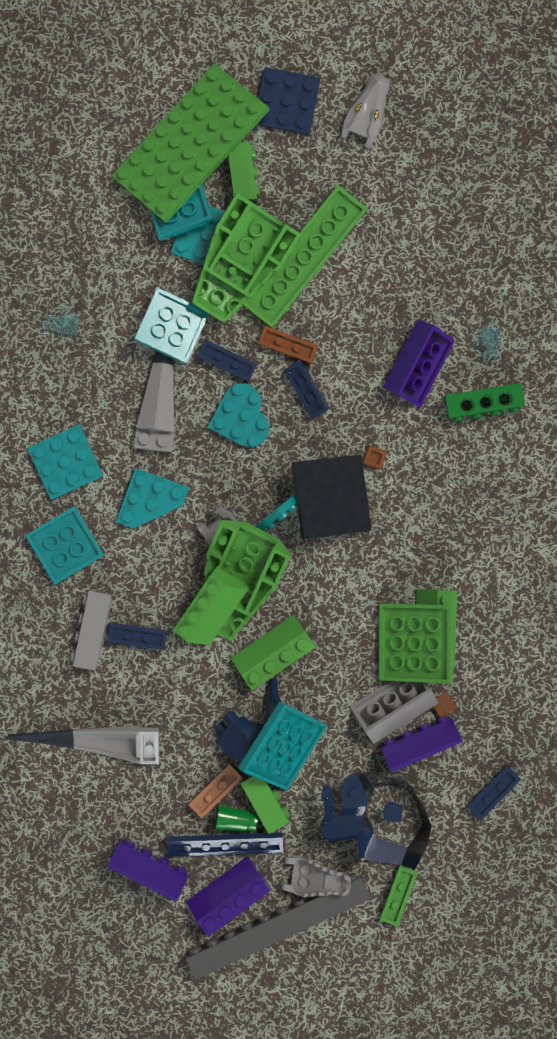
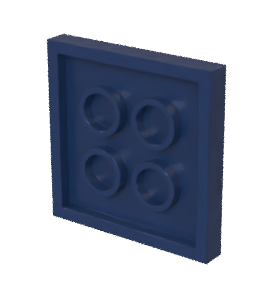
[257,67,321,135]

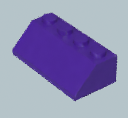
[383,320,455,408]
[380,715,463,772]
[107,839,189,902]
[186,856,271,937]

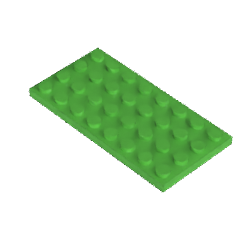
[112,63,270,223]

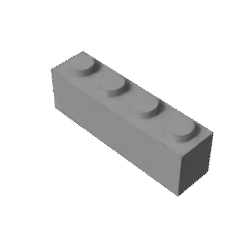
[71,590,113,671]

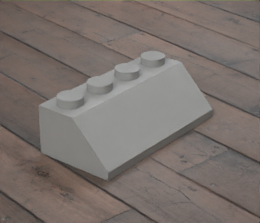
[350,681,438,744]

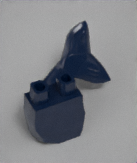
[214,678,282,763]

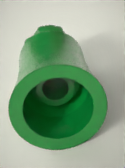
[214,803,258,832]

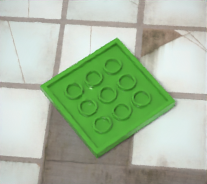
[379,603,454,684]

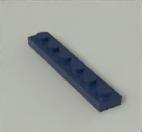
[167,833,283,857]

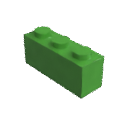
[229,142,260,203]
[241,776,290,834]

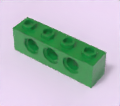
[444,383,525,422]

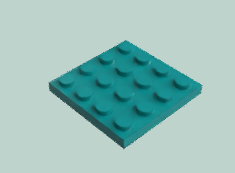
[238,701,328,790]

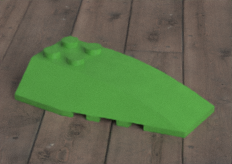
[192,193,302,323]
[202,520,291,641]

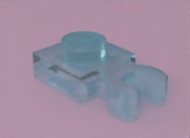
[45,314,80,336]
[481,326,502,361]

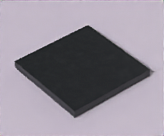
[291,454,372,539]

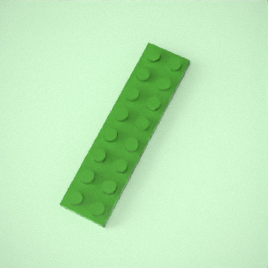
[242,185,368,328]

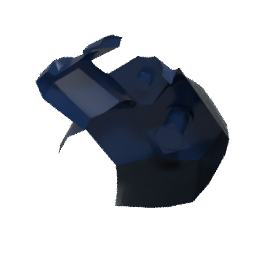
[321,773,432,871]

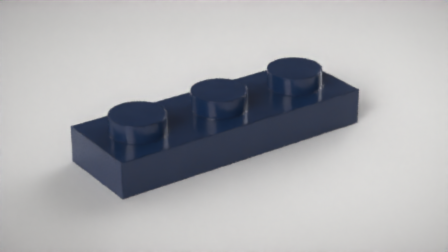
[197,339,257,382]
[283,360,330,419]
[107,623,167,650]
[467,765,521,820]

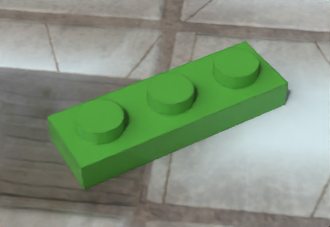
[379,865,418,927]

